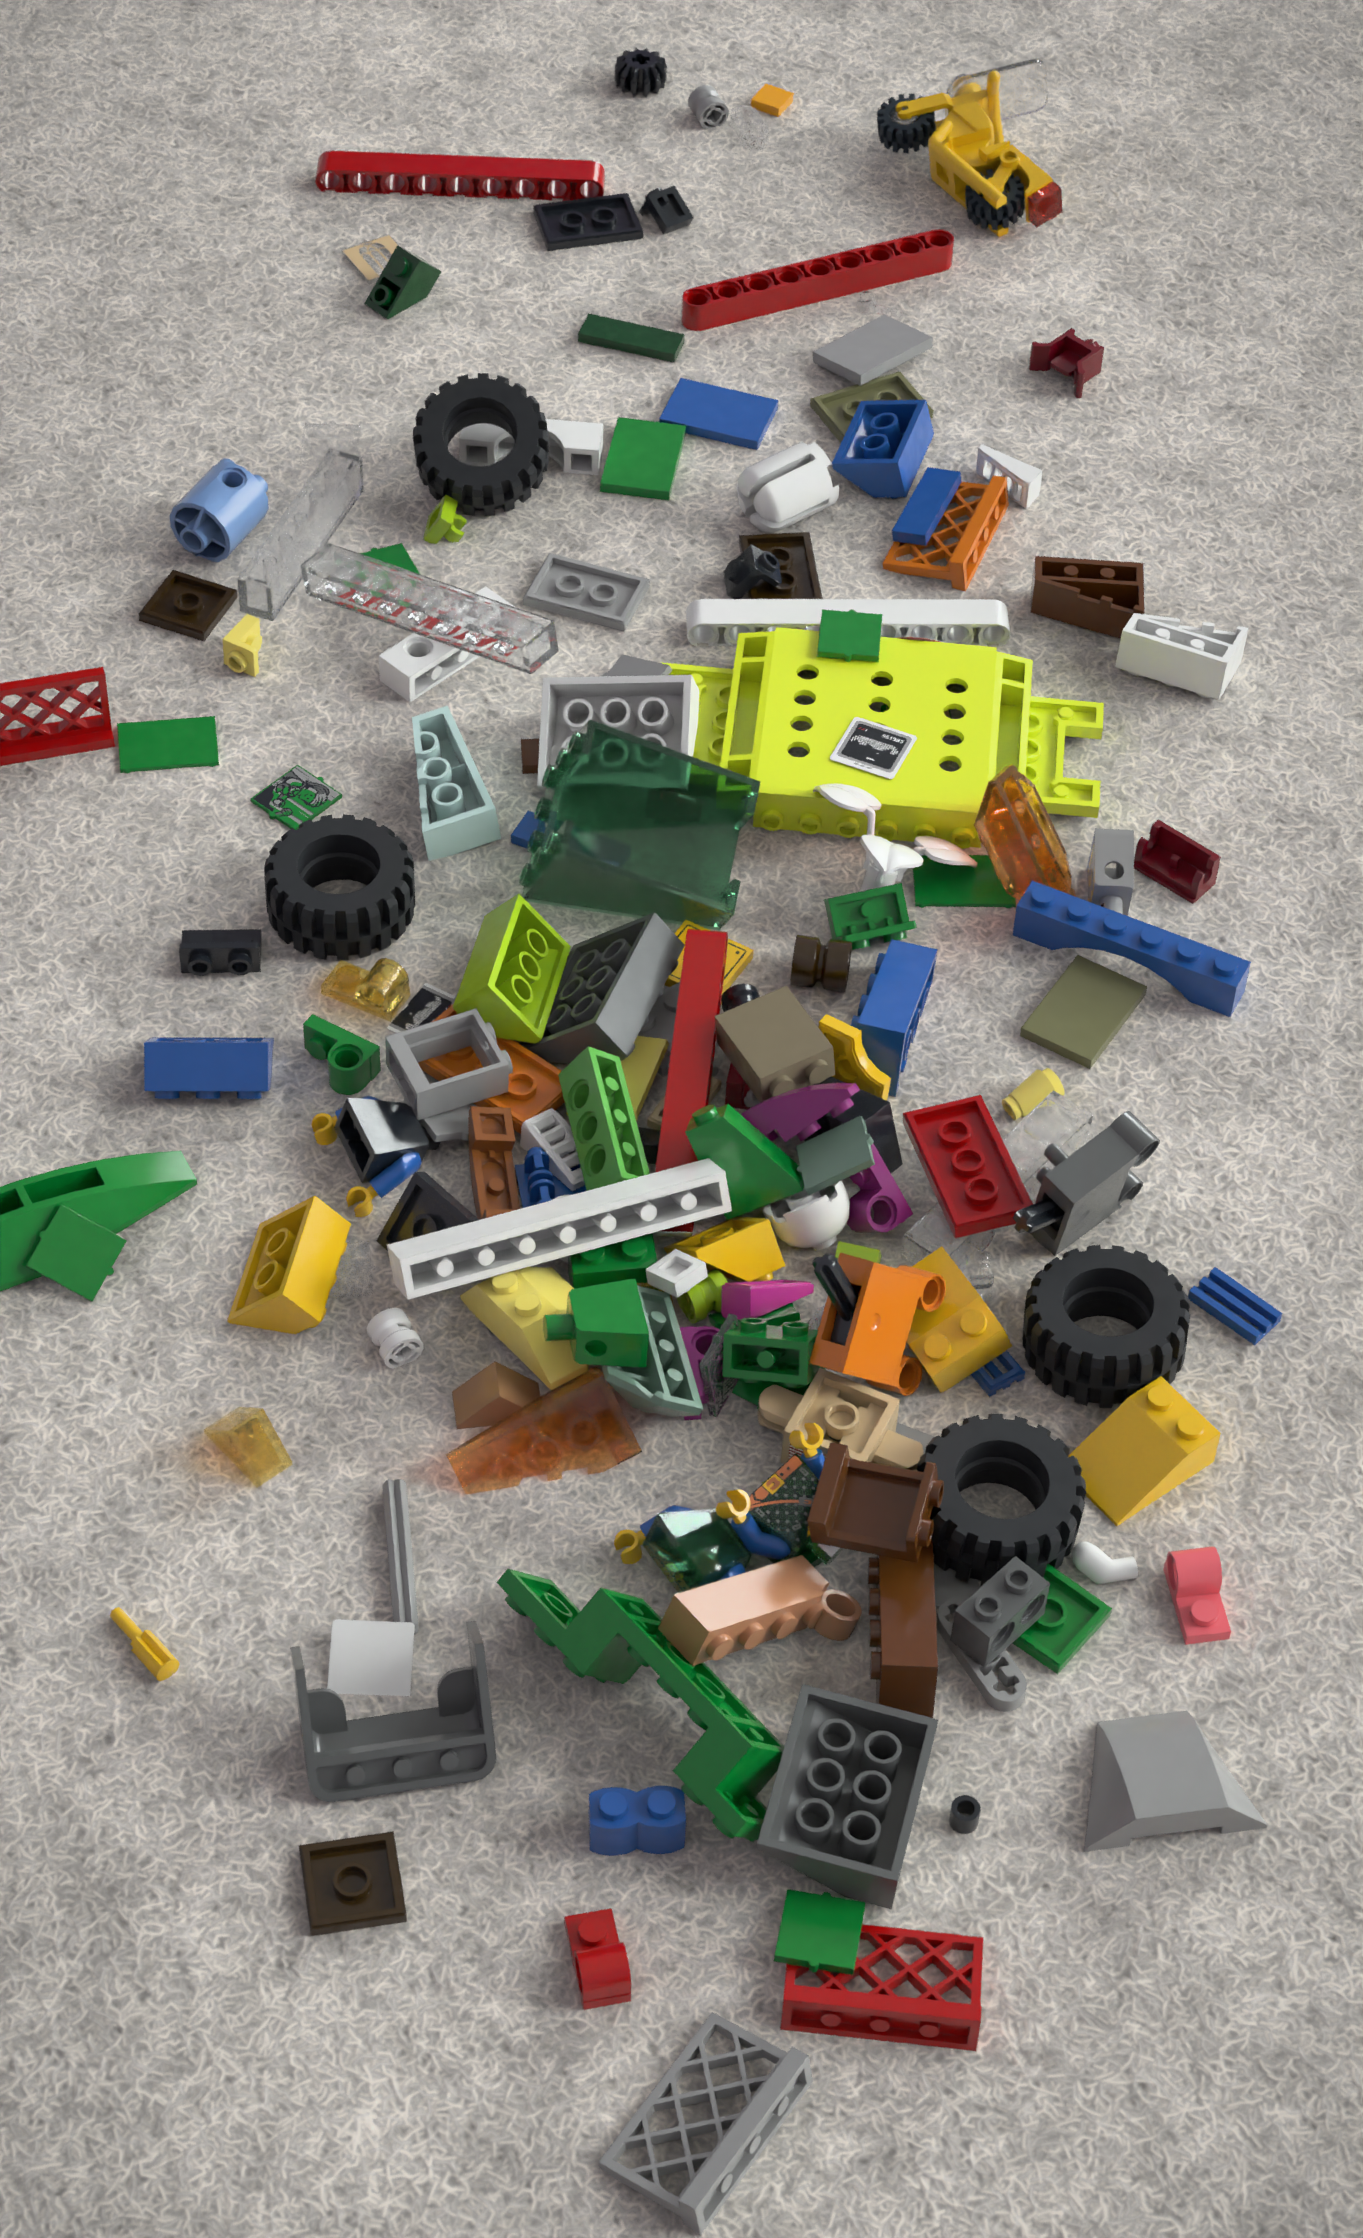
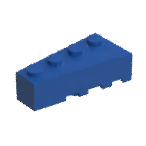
[850,939,938,1097]

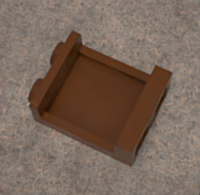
[807,1442,944,1563]

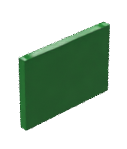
[117,716,219,774]
[913,855,1016,909]

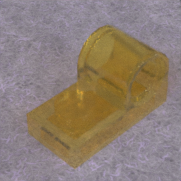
[321,958,410,1022]

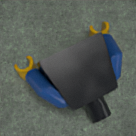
[311,1096,440,1217]

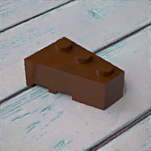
[1031,556,1144,639]

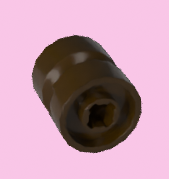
[790,935,852,992]

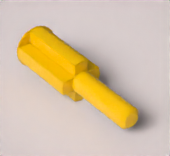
[110,1607,180,1682]

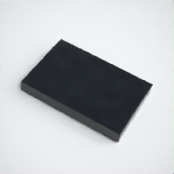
[533,193,643,251]

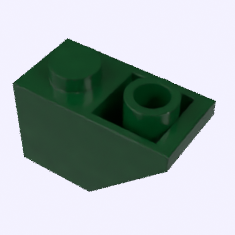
[364,245,442,319]

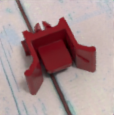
[1029,328,1104,398]

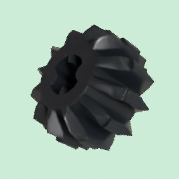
[614,48,667,98]

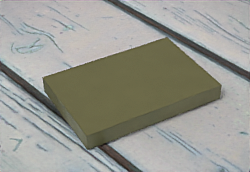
[810,371,933,443]
[1020,955,1147,1069]

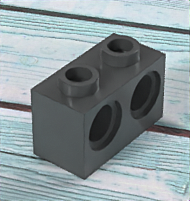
[950,1556,1050,1668]

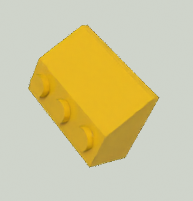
[227,1196,351,1334]

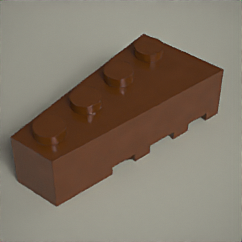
[868,1541,938,1718]

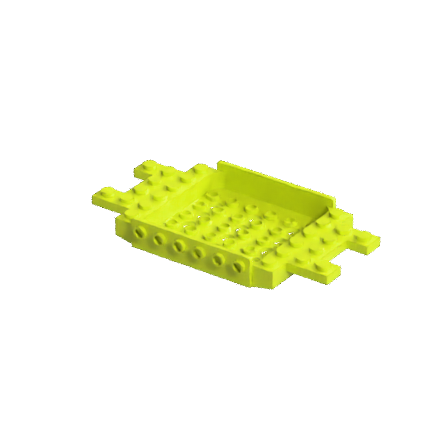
[661,627,1104,849]

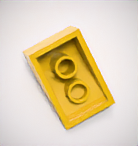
[906,1246,1012,1393]
[1068,1376,1221,1526]

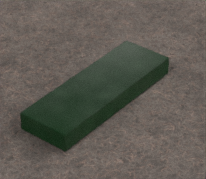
[578,313,685,363]

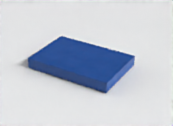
[659,378,778,450]

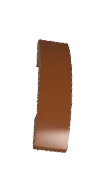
[468,1106,520,1220]

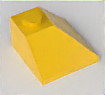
[664,1216,785,1282]

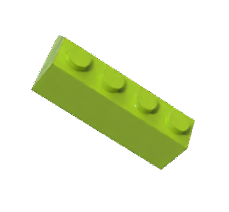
[452,893,571,1044]

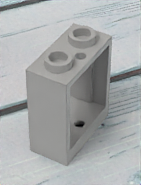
[385,1009,513,1120]

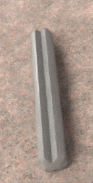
[382,1479,419,1635]

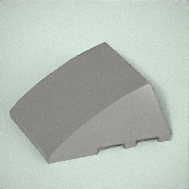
[1084,1711,1268,1852]

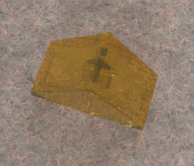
[204,1407,292,1488]

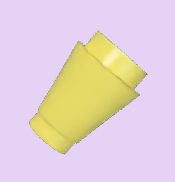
[1002,1068,1065,1121]

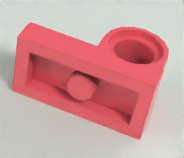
[1163,1546,1231,1645]

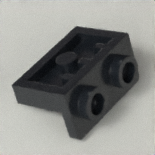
[179,929,262,976]

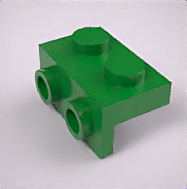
[824,883,917,950]

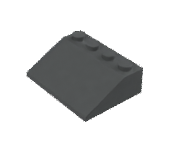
[520,912,685,1064]
[756,1684,939,1909]

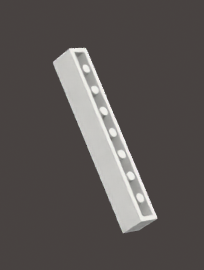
[387,1158,732,1300]

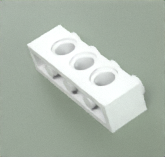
[379,586,516,702]

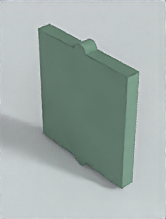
[796,1116,875,1195]

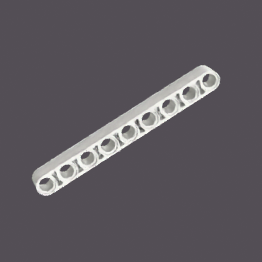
[686,599,1010,646]

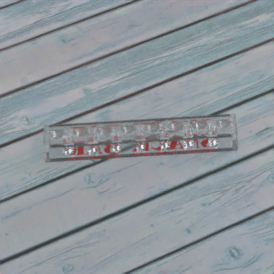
[300,543,559,674]

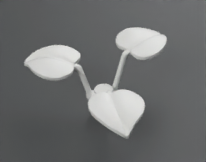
[813,783,978,892]

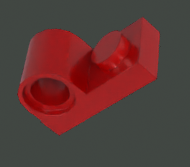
[564,1908,631,2010]

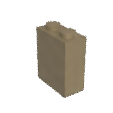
[715,985,835,1103]

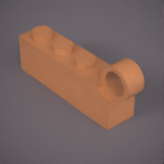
[658,1555,862,1666]

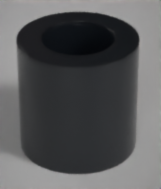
[949,1795,981,1834]

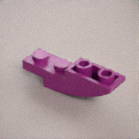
[741,1083,860,1142]

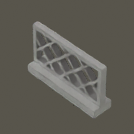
[598,2012,813,2236]

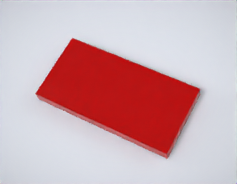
[903,1095,1033,1238]

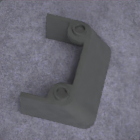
[290,1621,496,1802]

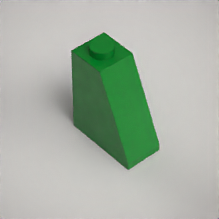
[685,1104,804,1220]

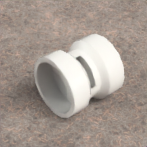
[367,1308,424,1369]

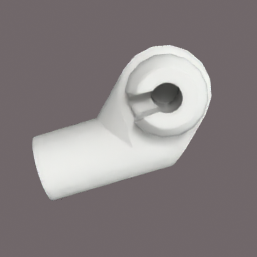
[1072,1541,1138,1584]

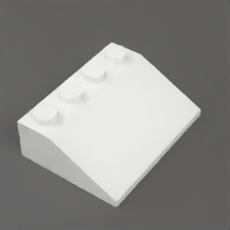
[537,675,699,788]

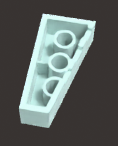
[412,706,501,861]

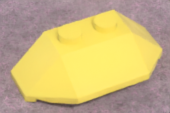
[460,1267,589,1390]

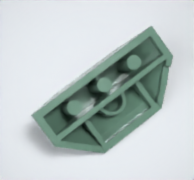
[601,1285,703,1417]

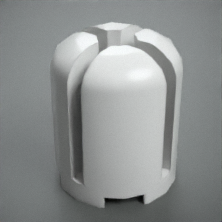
[737,441,839,533]

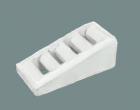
[976,444,1042,509]
[520,1108,585,1191]

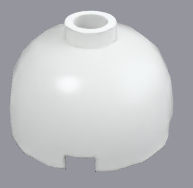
[763,1180,850,1250]

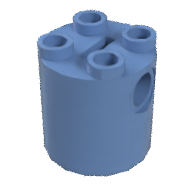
[170,458,269,562]

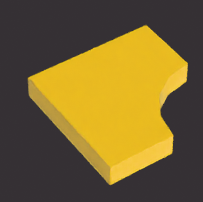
[818,1014,891,1101]

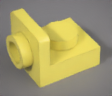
[223,614,262,677]

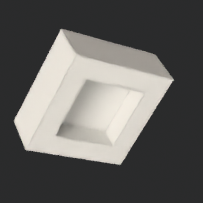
[645,1249,708,1298]

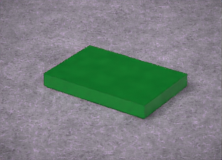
[600,417,686,501]

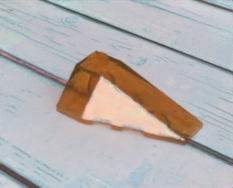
[446,1366,642,1494]

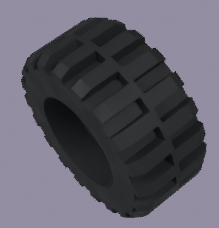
[413,373,549,516]
[264,814,415,961]
[1022,1245,1190,1408]
[917,1414,1086,1587]

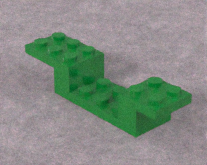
[496,1569,784,1842]

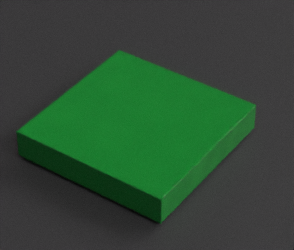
[1013,1563,1112,1674]

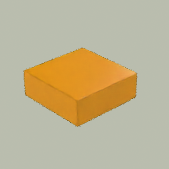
[751,84,793,117]

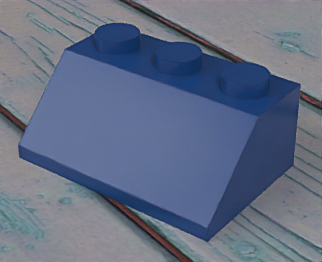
[832,400,934,499]
[144,1037,274,1099]

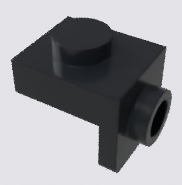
[723,544,782,599]

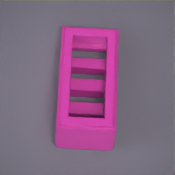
[721,1279,814,1320]

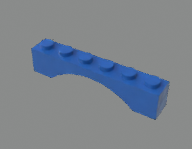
[1013,881,1251,1017]

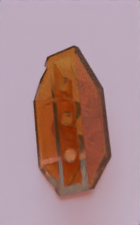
[974,764,1076,900]

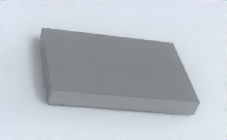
[813,314,932,386]
[523,553,650,632]

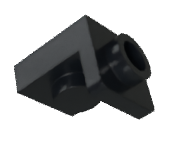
[639,185,694,235]

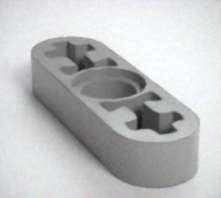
[936,1597,1027,1712]

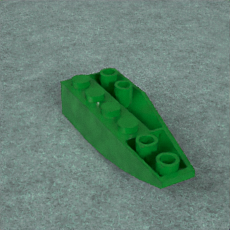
[0,1150,197,1291]

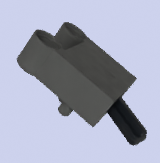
[1013,1111,1160,1256]

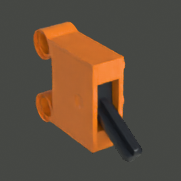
[809,1253,946,1396]

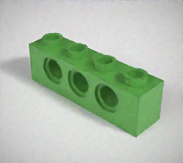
[558,1046,650,1191]

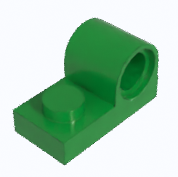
[303,1014,381,1095]

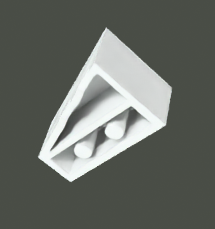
[1115,613,1249,700]

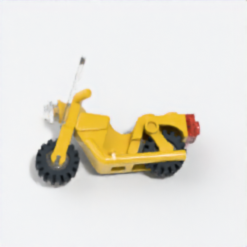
[877,59,1063,237]

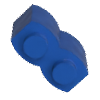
[588,1786,686,1856]

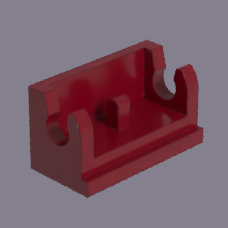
[1134,819,1221,904]

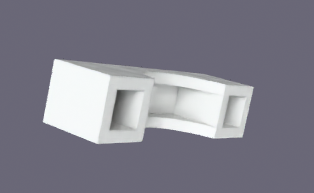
[459,419,603,475]

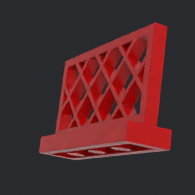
[0,667,115,766]
[780,1924,984,2051]

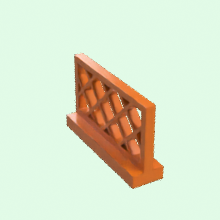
[883,476,1009,591]

